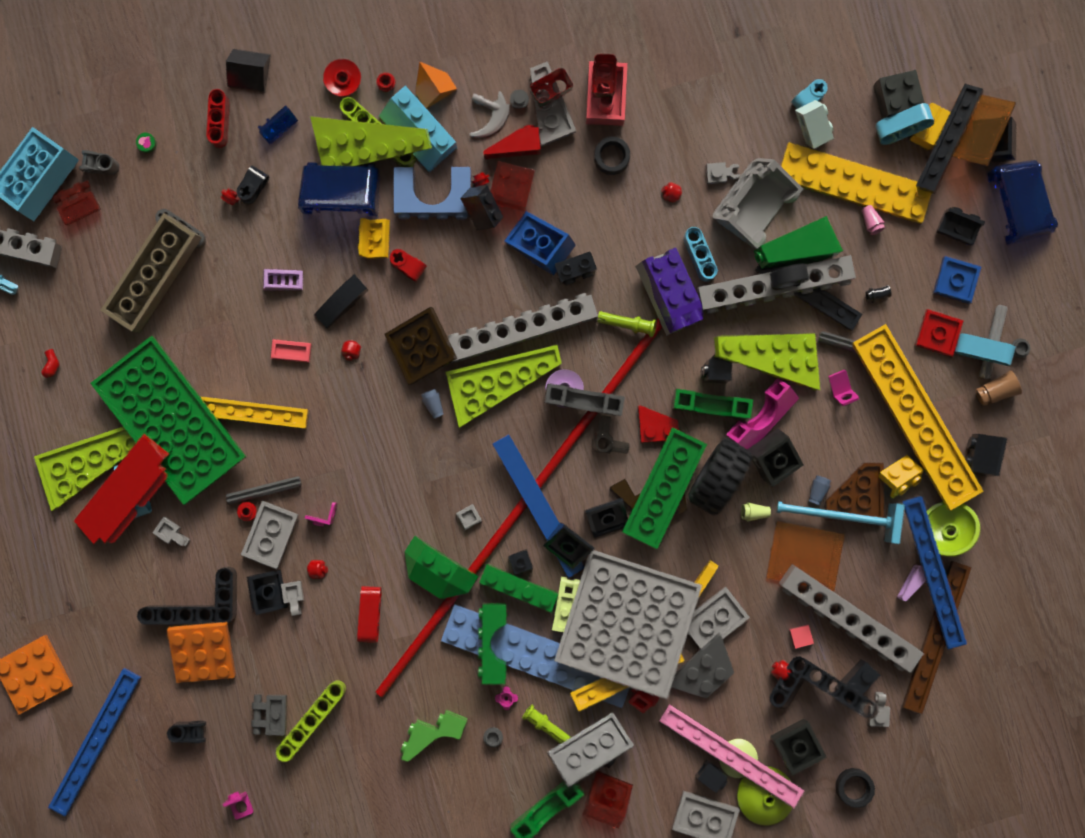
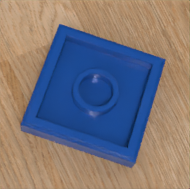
[933,256,981,304]

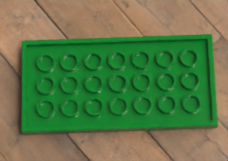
[90,336,247,505]

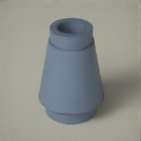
[421,389,444,419]
[809,475,831,505]

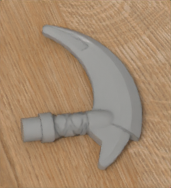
[470,91,509,137]

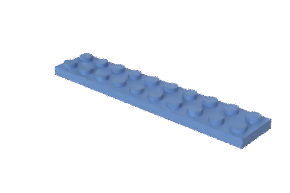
[441,604,630,708]

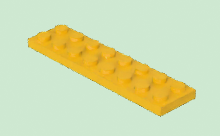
[781,142,931,224]

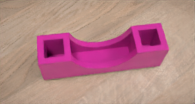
[726,378,799,449]

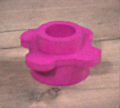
[495,686,518,710]

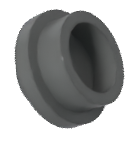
[510,90,529,109]
[1011,339,1030,358]
[483,727,503,747]

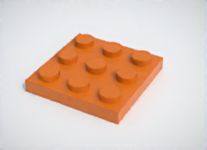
[167,622,236,683]
[0,635,73,715]

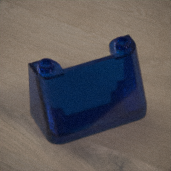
[987,160,1058,245]
[298,162,380,216]

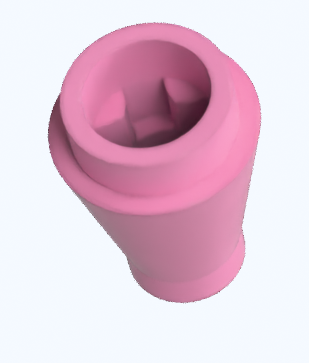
[861,205,885,235]

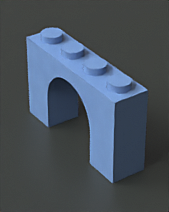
[394,167,471,219]

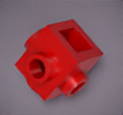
[628,687,660,714]

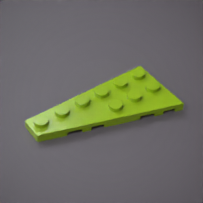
[310,117,432,173]
[714,333,820,391]
[446,345,562,428]
[34,427,136,511]

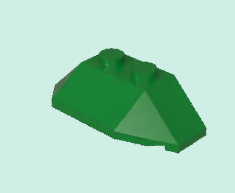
[405,536,479,599]

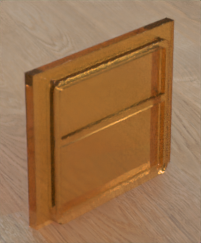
[951,91,1016,166]
[766,521,845,591]

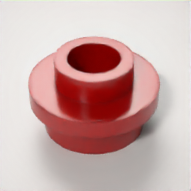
[376,72,395,92]
[471,172,490,187]
[221,188,240,205]
[237,502,257,521]

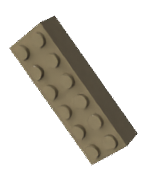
[101,213,202,333]

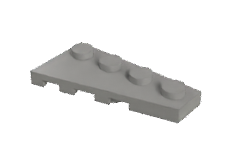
[530,61,576,147]

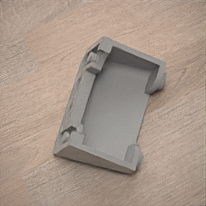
[713,158,803,249]

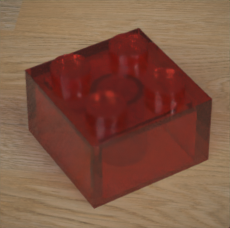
[490,161,535,212]

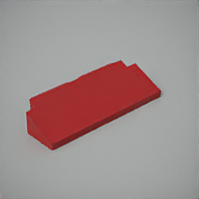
[74,434,169,544]

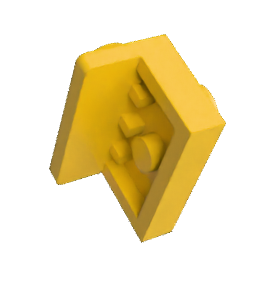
[358,218,390,259]
[879,455,924,498]

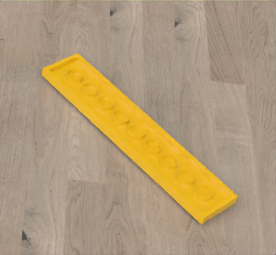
[851,324,984,511]

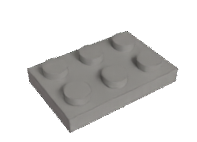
[241,501,299,569]
[688,587,750,649]
[672,791,740,838]

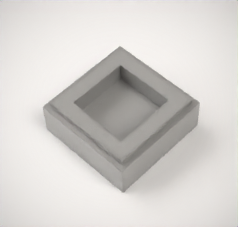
[456,504,482,530]

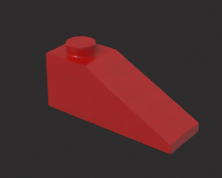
[483,125,541,159]

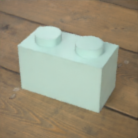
[795,100,834,149]

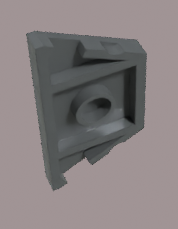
[671,633,734,698]

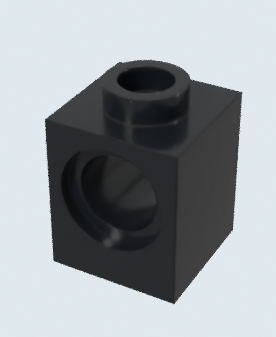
[508,549,533,575]
[695,759,728,793]

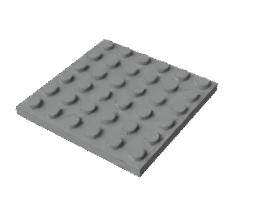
[555,550,702,699]

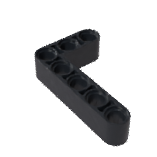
[137,566,237,624]
[770,656,879,719]

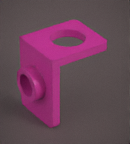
[828,370,859,406]
[305,502,338,527]
[223,791,254,820]

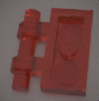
[52,180,101,226]

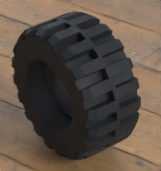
[688,438,753,515]

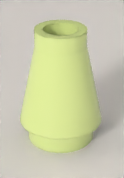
[741,502,771,522]

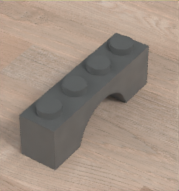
[544,383,625,416]

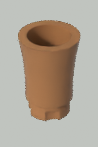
[975,370,1022,406]

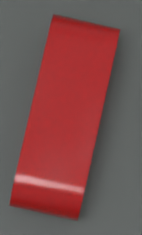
[206,89,230,148]
[357,586,382,643]

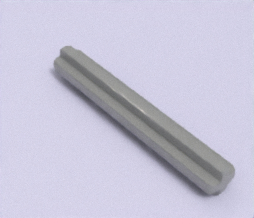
[979,305,1008,379]

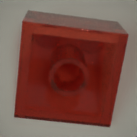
[582,771,633,829]

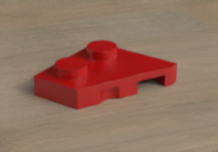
[638,406,679,443]

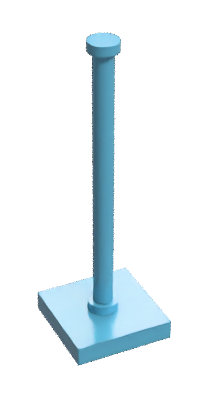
[776,501,904,544]

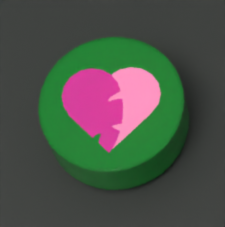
[136,133,157,153]

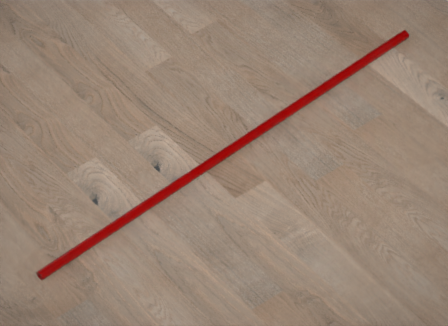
[375,318,662,697]

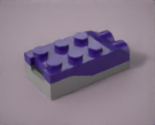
[635,248,703,336]

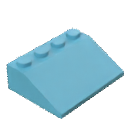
[0,127,79,221]

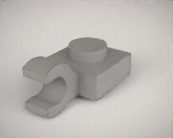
[153,517,190,546]
[281,581,304,616]
[868,692,890,727]

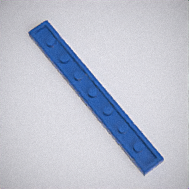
[492,434,585,578]
[902,496,967,650]
[48,668,141,816]

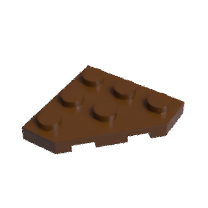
[825,463,884,521]

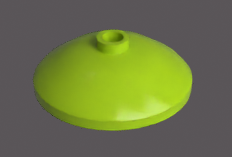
[927,502,980,557]
[737,766,793,825]

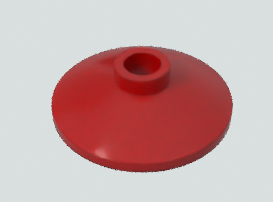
[323,59,361,97]

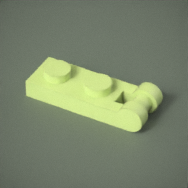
[552,576,580,632]

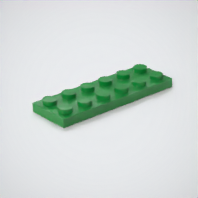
[622,427,707,549]

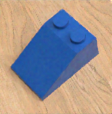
[504,211,576,275]

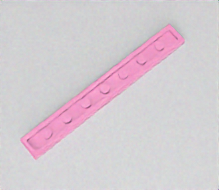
[659,704,804,808]

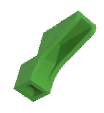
[400,710,467,761]

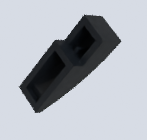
[314,274,369,329]

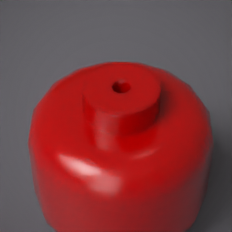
[661,182,682,203]
[341,340,361,361]
[307,560,328,579]
[771,660,792,681]

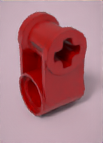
[390,249,427,282]

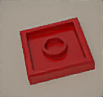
[915,309,964,357]

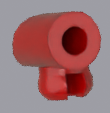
[41,349,60,378]

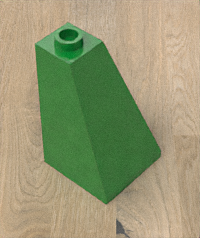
[754,216,843,269]

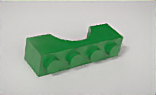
[672,389,753,420]
[479,563,558,612]
[478,603,507,684]
[510,781,584,838]

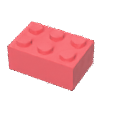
[586,61,627,126]

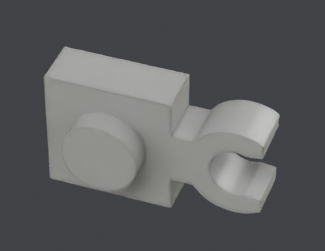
[706,162,740,184]

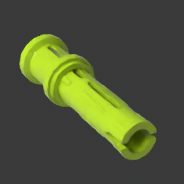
[597,311,657,337]
[522,704,572,744]

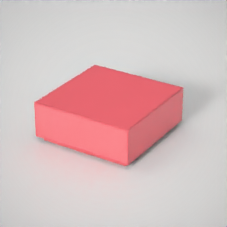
[789,624,814,649]

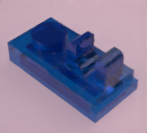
[258,105,299,145]

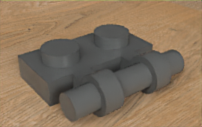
[251,694,287,735]

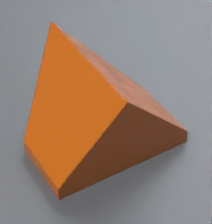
[415,61,457,109]

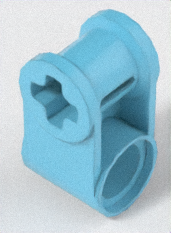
[791,79,828,109]

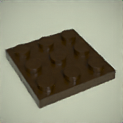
[384,307,458,385]

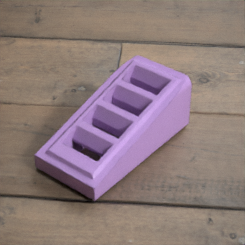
[263,269,303,291]
[897,564,926,601]

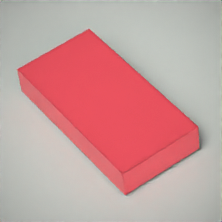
[271,340,312,363]

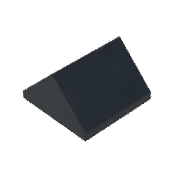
[226,49,271,92]
[585,498,628,538]
[543,522,595,569]
[246,570,288,616]

